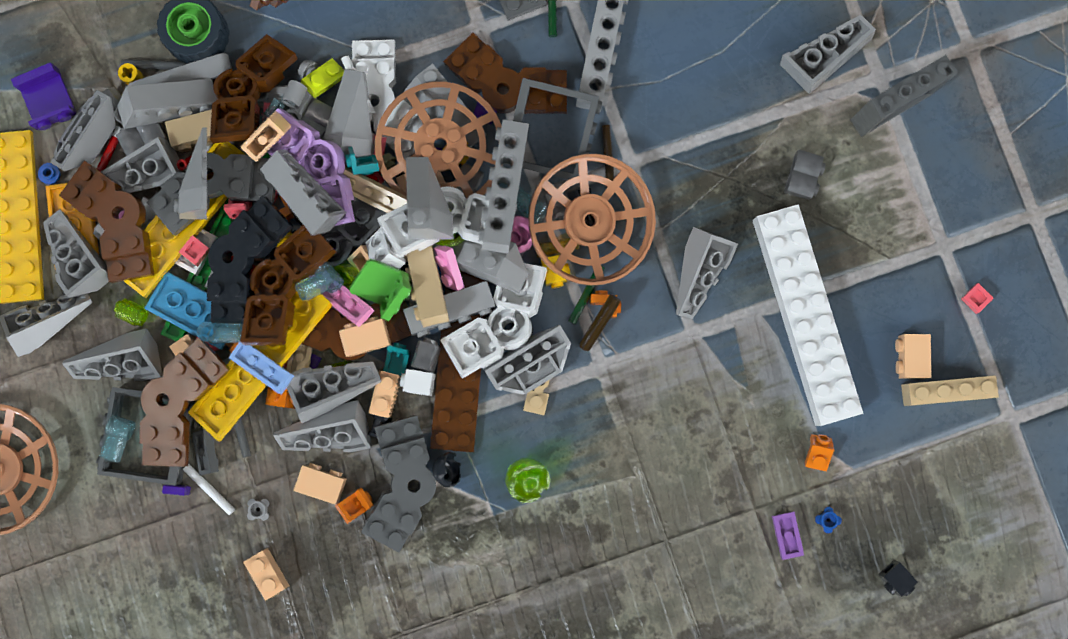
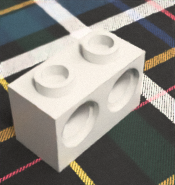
[366,227,406,269]
[400,369,436,397]

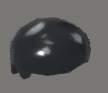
[432,452,461,488]

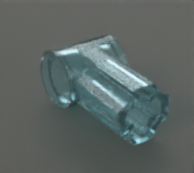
[516,186,547,224]
[296,264,344,301]
[197,322,243,344]
[100,415,135,463]

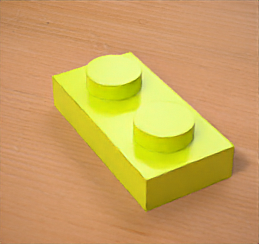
[301,58,344,98]

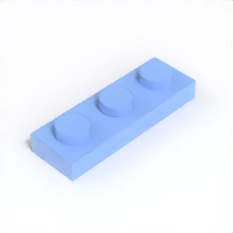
[229,342,294,395]

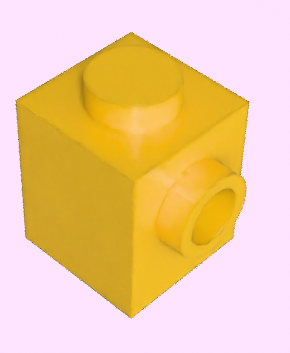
[541,255,571,289]

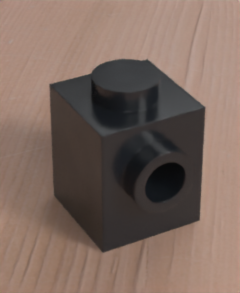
[878,560,918,597]

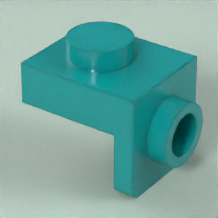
[345,147,379,175]
[383,343,411,376]

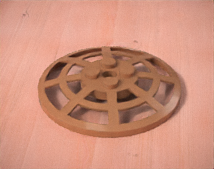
[375,82,503,211]
[528,154,656,285]
[0,404,58,535]

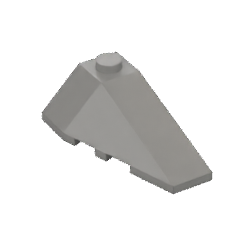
[404,63,487,148]
[324,69,375,158]
[174,127,207,220]
[101,137,179,193]
[406,157,453,240]
[43,209,109,297]
[676,227,738,319]
[0,293,92,357]
[62,329,162,381]
[287,362,382,423]
[273,400,372,452]

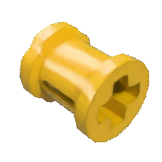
[118,63,143,85]

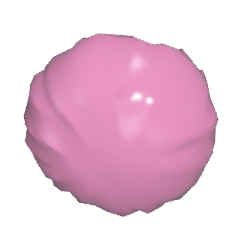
[510,216,533,253]

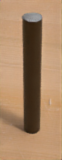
[602,125,614,181]

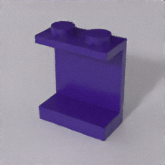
[11,62,77,131]

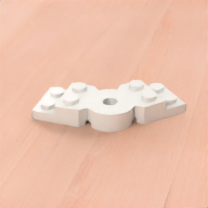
[351,40,423,160]
[378,187,517,258]
[440,263,547,378]

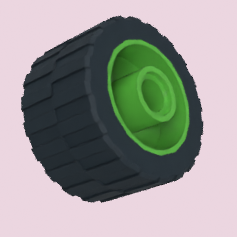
[157,0,229,64]

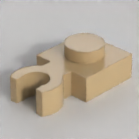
[523,380,549,415]

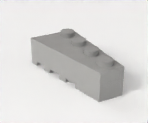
[780,15,876,94]
[117,79,218,129]
[260,150,346,235]

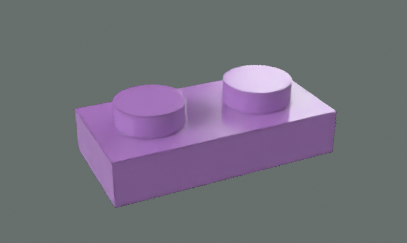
[771,511,804,560]

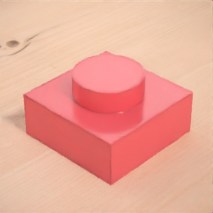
[179,235,210,267]
[961,283,994,314]

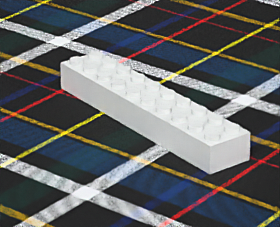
[753,204,863,426]

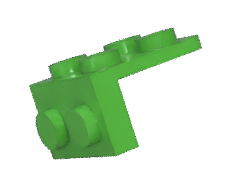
[350,259,412,321]

